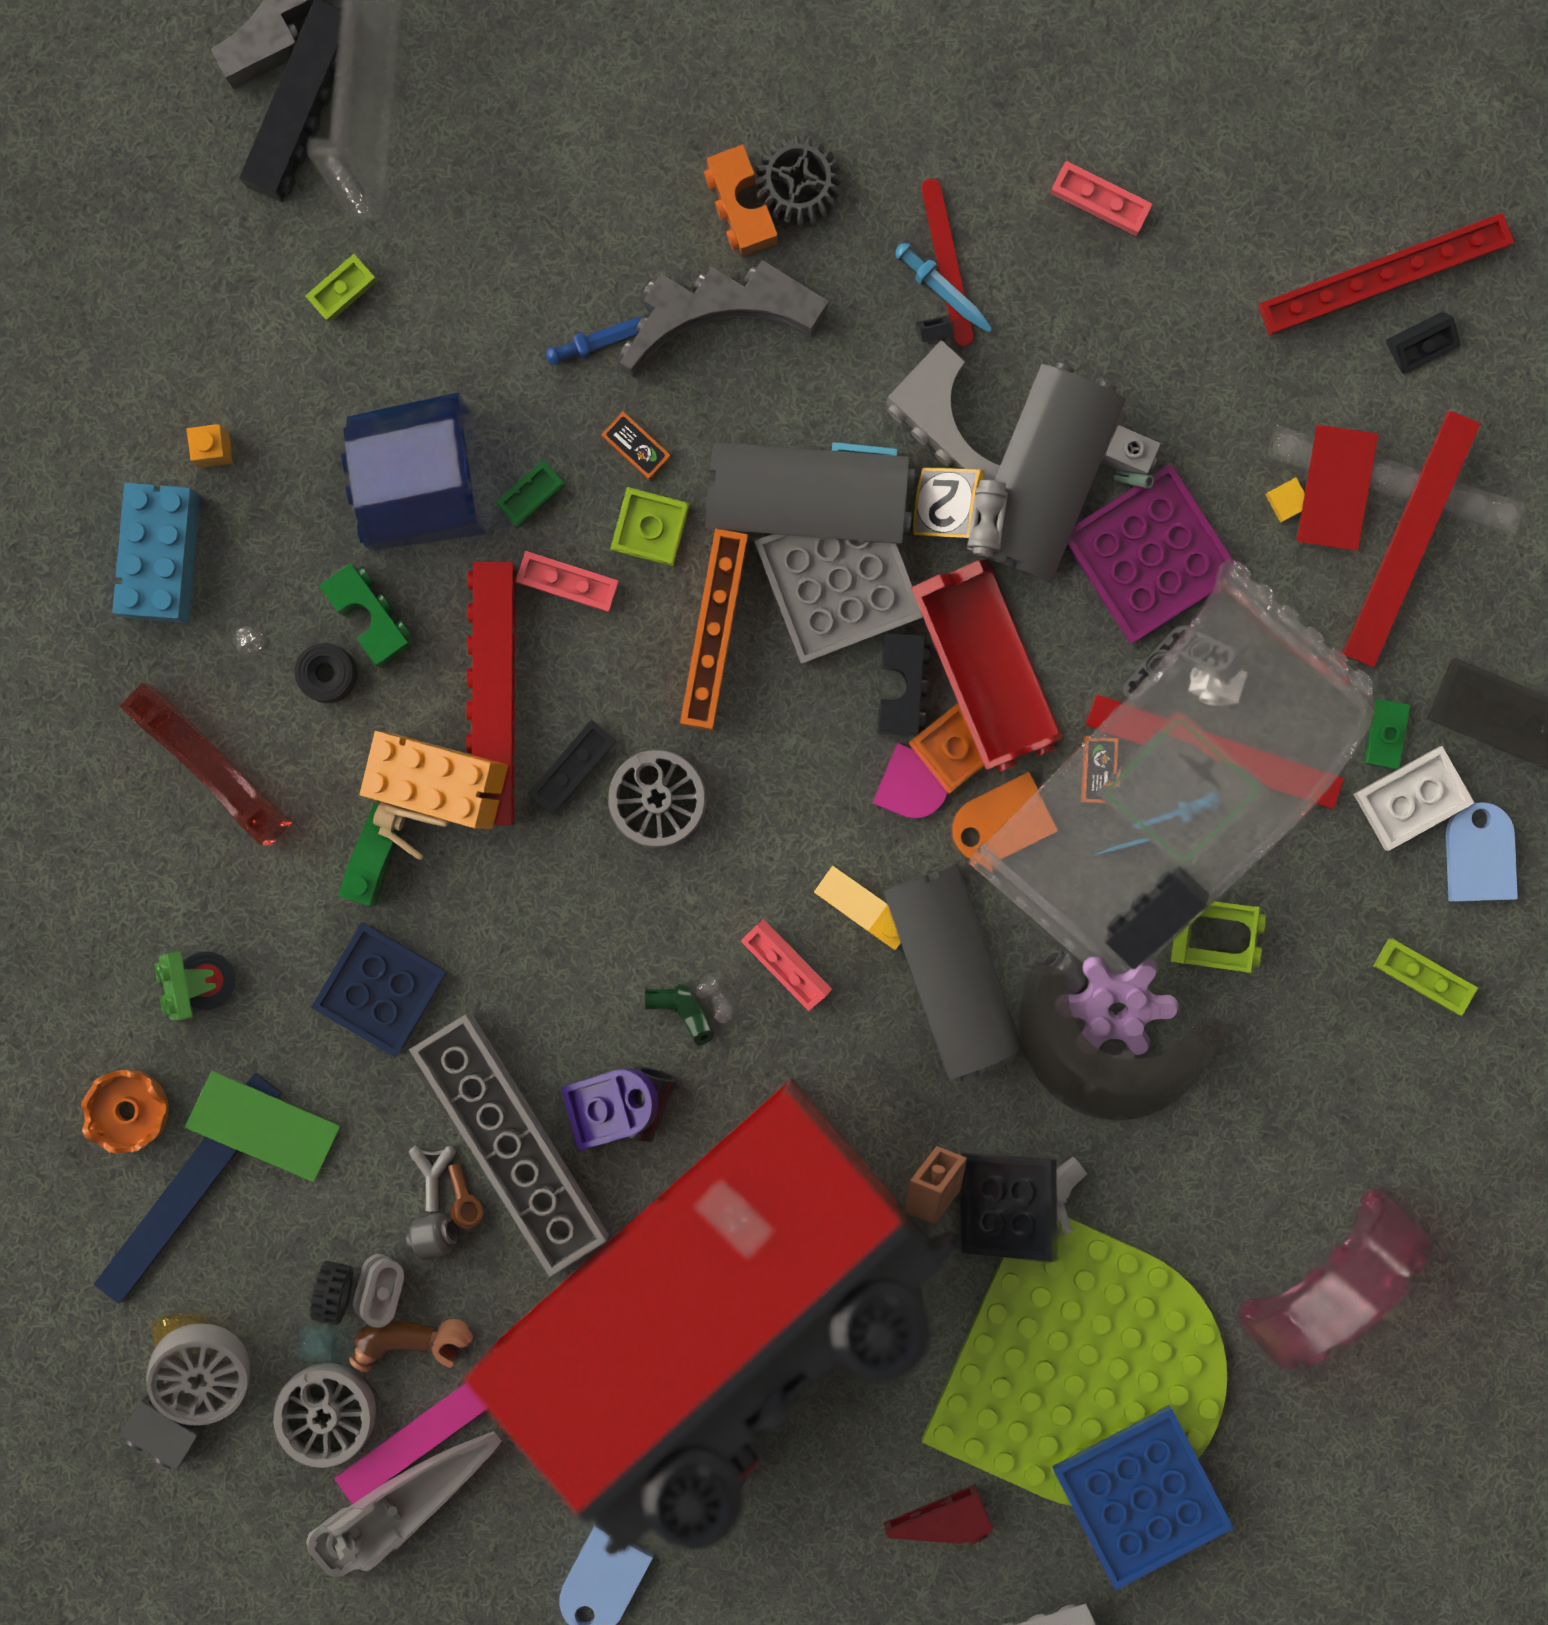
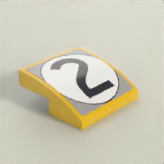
[913,467,984,538]

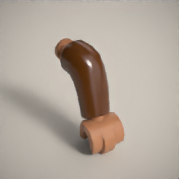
[349,1319,473,1372]

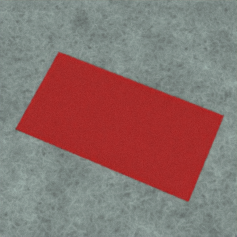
[1296,424,1379,551]

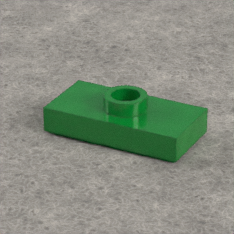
[495,459,566,528]
[1364,699,1411,770]

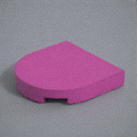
[872,743,947,818]

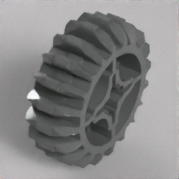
[755,135,842,227]

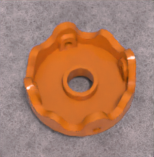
[81,1069,169,1153]

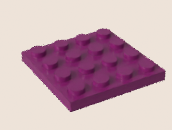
[1067,464,1241,644]

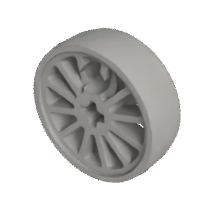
[608,750,707,848]
[146,1323,251,1425]
[273,1363,376,1468]

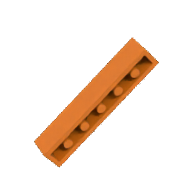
[680,529,748,732]

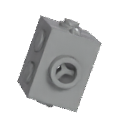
[1101,425,1161,475]

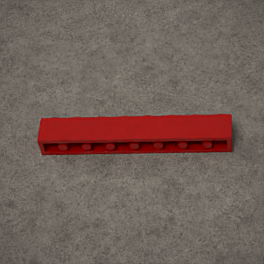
[466,562,516,826]

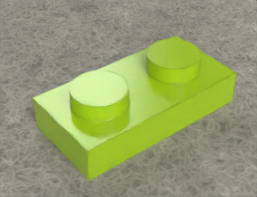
[305,254,377,323]

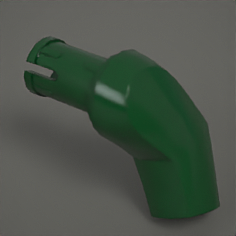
[645,984,714,1046]

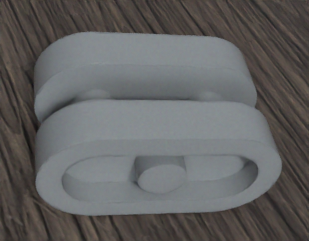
[353,1254,404,1328]

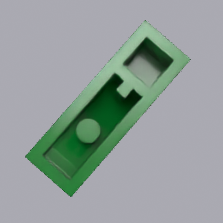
[338,803,400,906]

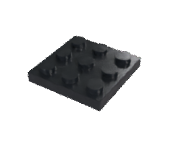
[960,1152,1058,1262]

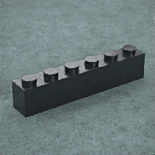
[239,0,358,203]

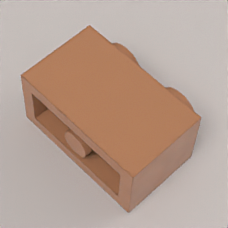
[905,1146,967,1224]

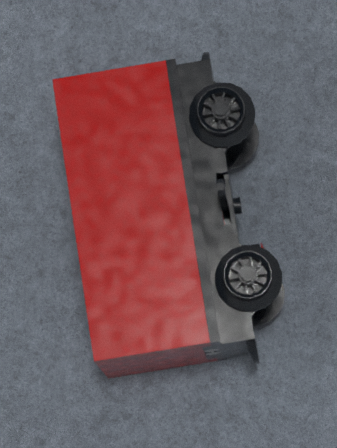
[463,1079,960,1556]

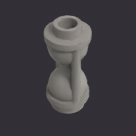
[967,480,1008,557]

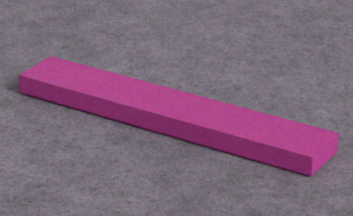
[334,1383,487,1504]

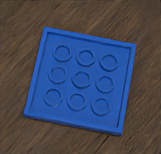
[1052,1405,1234,1590]

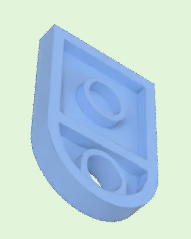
[1446,802,1518,901]
[559,1523,653,1625]

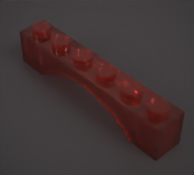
[120,682,293,846]

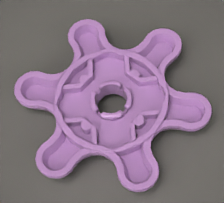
[1055,956,1179,1055]

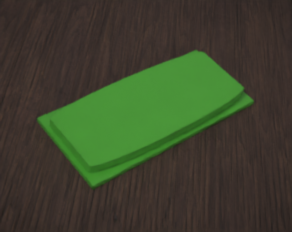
[185,1071,341,1182]

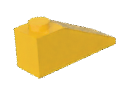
[814,866,901,950]

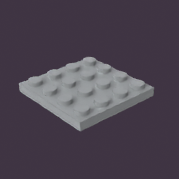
[754,534,923,664]

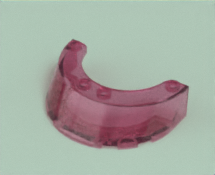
[1235,1187,1431,1369]

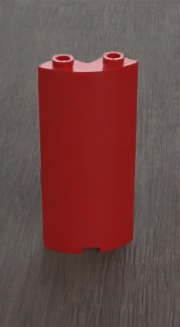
[911,559,1063,772]

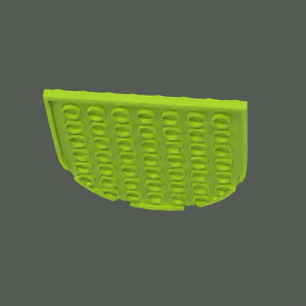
[921,1217,1227,1506]

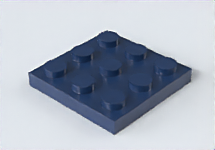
[311,922,448,1057]

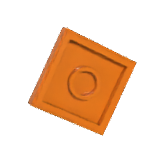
[908,703,985,794]

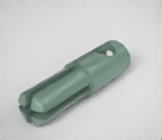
[1113,470,1154,488]

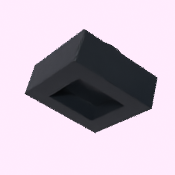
[915,315,954,345]

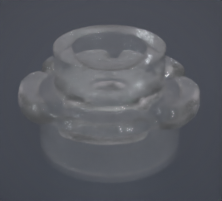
[231,626,264,655]

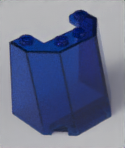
[341,393,486,551]

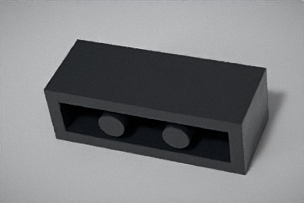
[1105,866,1209,970]

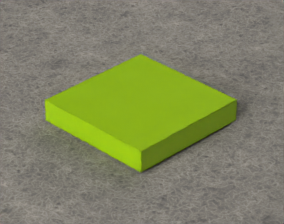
[610,487,690,567]

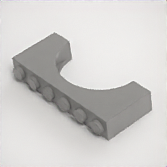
[886,340,1000,480]

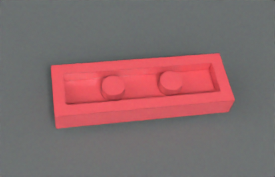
[1050,161,1153,236]
[515,551,619,613]
[741,919,832,1011]

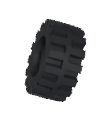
[310,1261,354,1325]

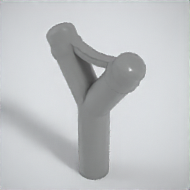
[409,1145,456,1212]

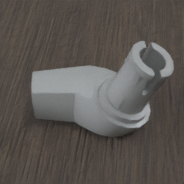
[1056,1157,1087,1236]

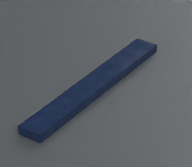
[94,1073,282,1304]

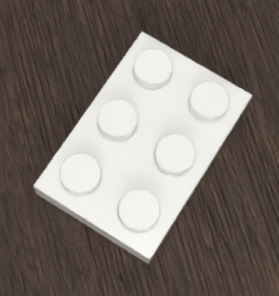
[1354,746,1474,851]

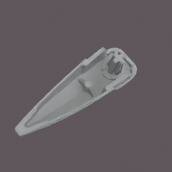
[306,1431,502,1577]

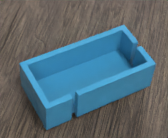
[112,483,200,623]

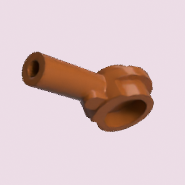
[448,1163,484,1229]

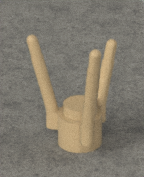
[373,801,450,860]

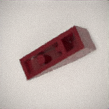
[884,1485,993,1544]

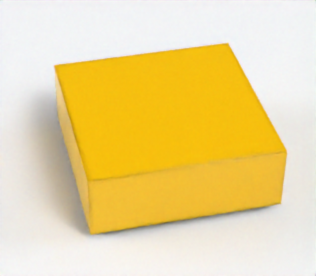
[1265,478,1305,523]

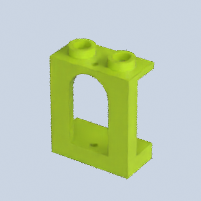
[1171,901,1267,973]

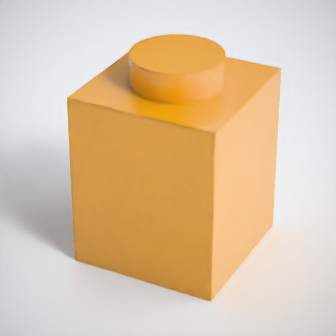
[187,424,233,468]

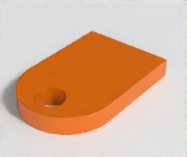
[952,772,1058,863]

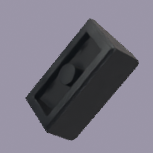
[1386,312,1461,374]

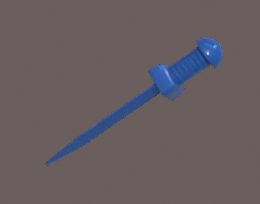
[546,317,642,365]

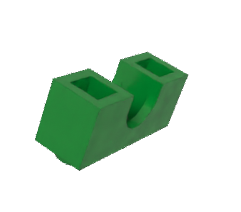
[319,563,413,669]

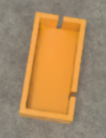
[359,731,508,829]

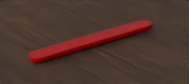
[921,178,974,347]

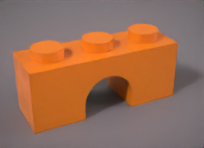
[703,144,778,258]

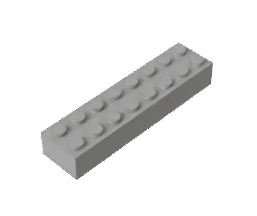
[409,1012,609,1277]

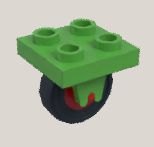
[154,951,236,1021]

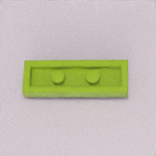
[1373,938,1478,1016]

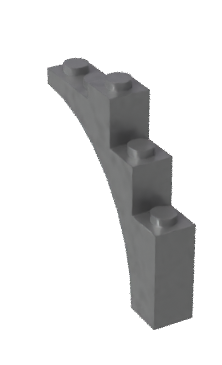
[211,0,314,89]
[619,260,829,377]

